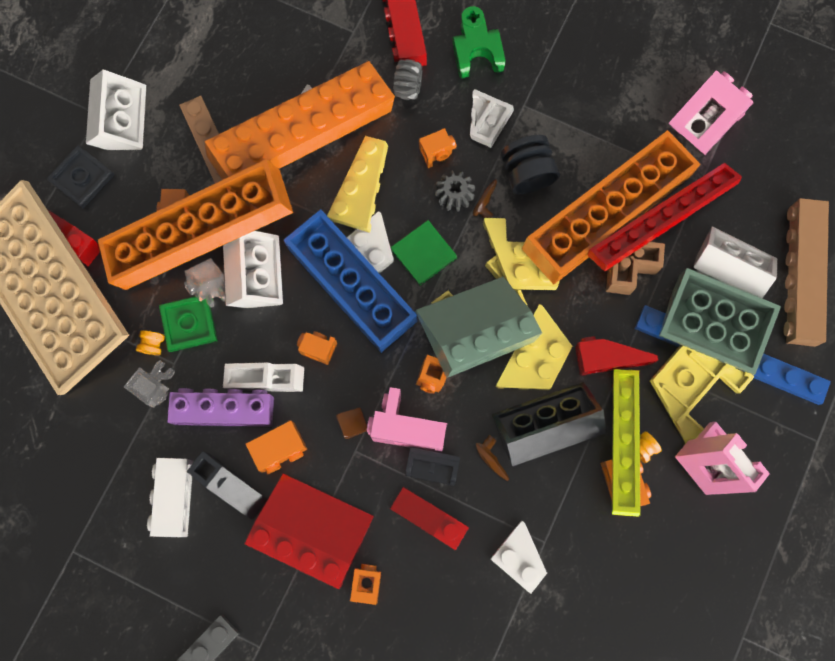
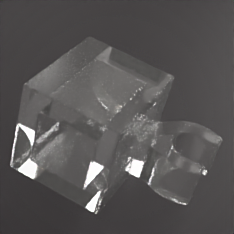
[184,258,226,307]
[124,360,175,408]

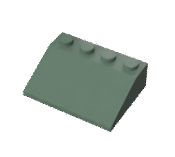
[659,268,781,375]
[415,276,542,378]

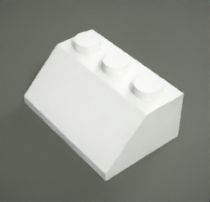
[86,70,146,150]
[694,226,777,298]
[223,231,283,308]

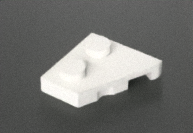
[470,89,514,148]
[347,211,394,274]
[490,521,547,594]

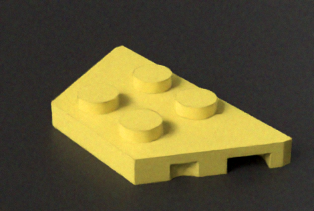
[496,304,573,390]

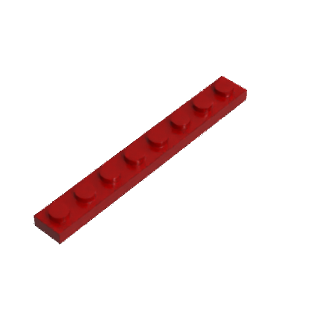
[588,163,742,271]

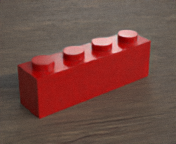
[382,0,427,66]

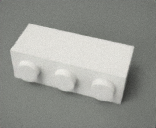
[147,458,193,537]

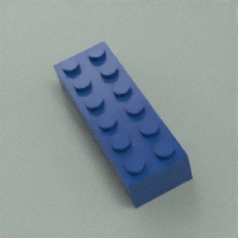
[284,209,417,353]

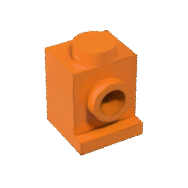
[419,128,456,168]
[297,331,337,365]
[350,564,381,605]

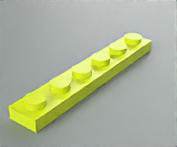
[612,369,640,516]

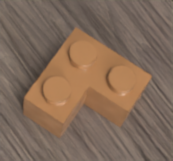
[606,242,665,295]

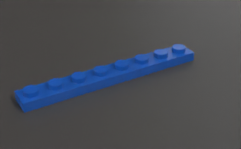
[634,305,831,405]

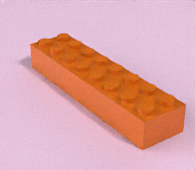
[205,61,395,180]
[522,130,701,285]
[98,159,293,290]

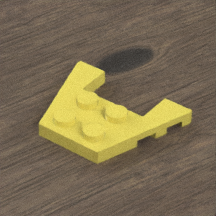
[483,218,560,290]
[650,345,754,444]

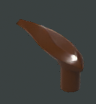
[473,179,497,218]
[476,435,510,481]

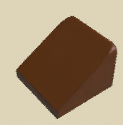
[336,407,368,439]

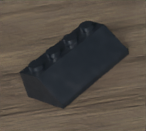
[492,382,607,466]

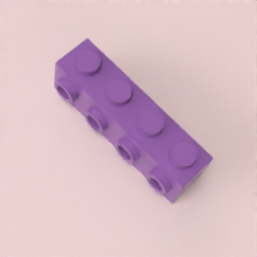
[168,388,274,427]

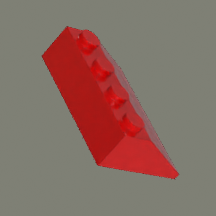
[245,474,374,589]

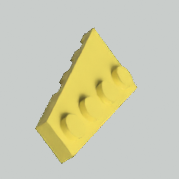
[327,136,388,233]

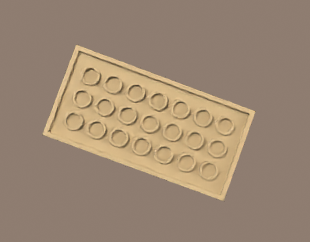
[0,180,129,395]

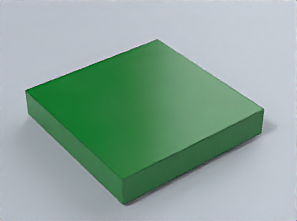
[391,220,457,286]
[159,294,217,352]

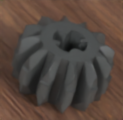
[393,59,423,100]
[435,170,475,212]

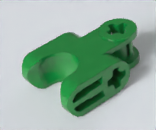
[452,6,505,78]

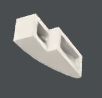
[223,363,304,392]

